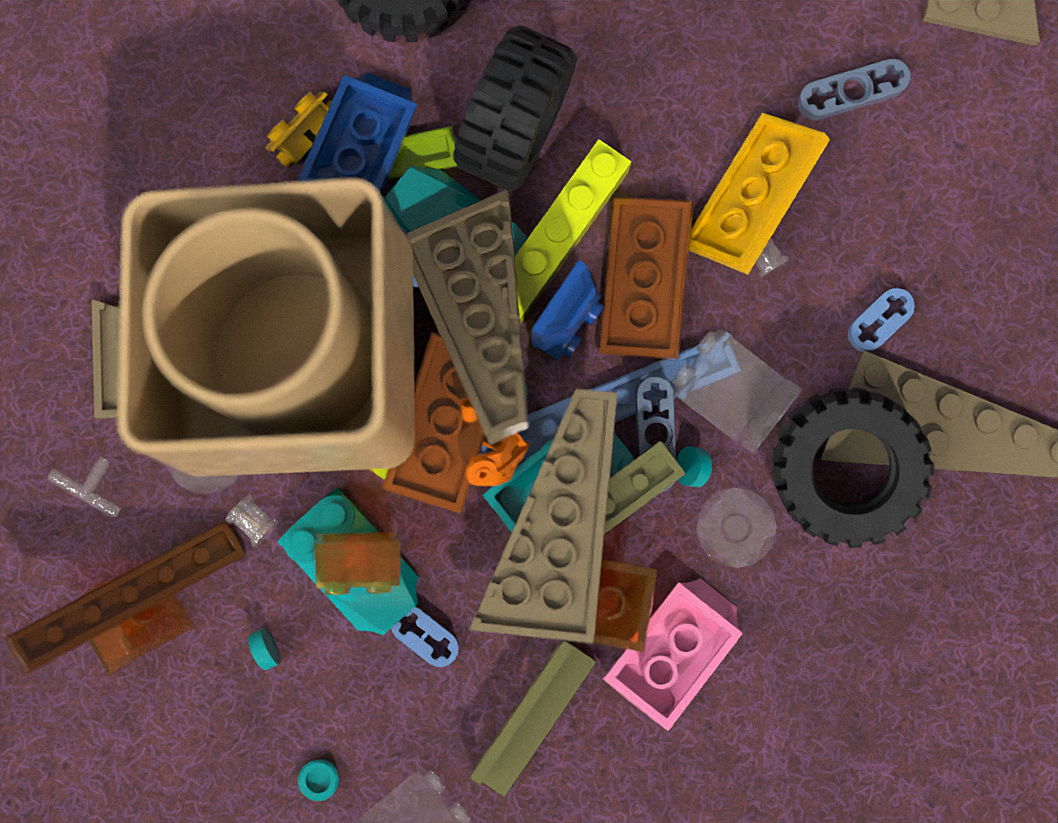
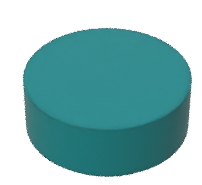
[676,446,712,487]
[248,628,281,671]
[298,759,340,801]

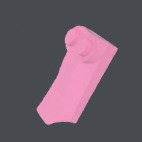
[602,578,743,731]

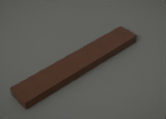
[4,520,246,677]

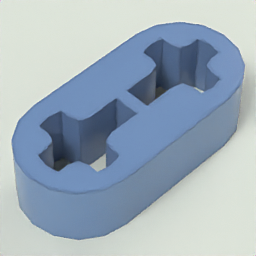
[848,288,915,352]
[391,606,459,667]

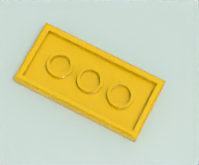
[689,112,830,275]

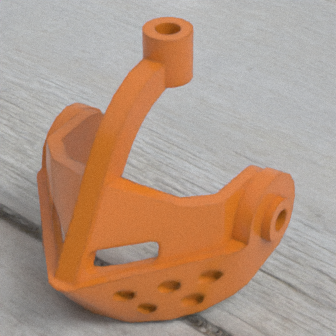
[461,398,531,486]

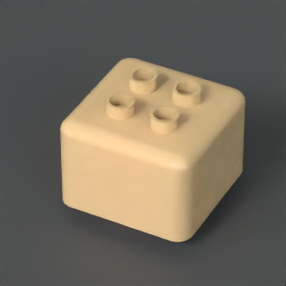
[118,179,415,477]

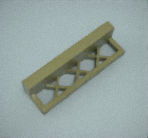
[604,441,685,534]
[470,640,596,797]

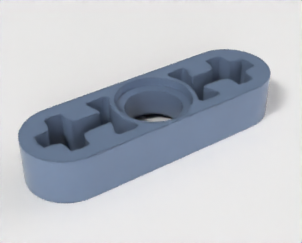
[798,59,911,120]
[635,375,676,492]

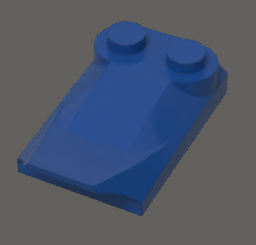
[297,73,417,198]
[531,260,604,360]

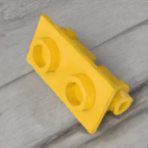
[265,92,332,168]

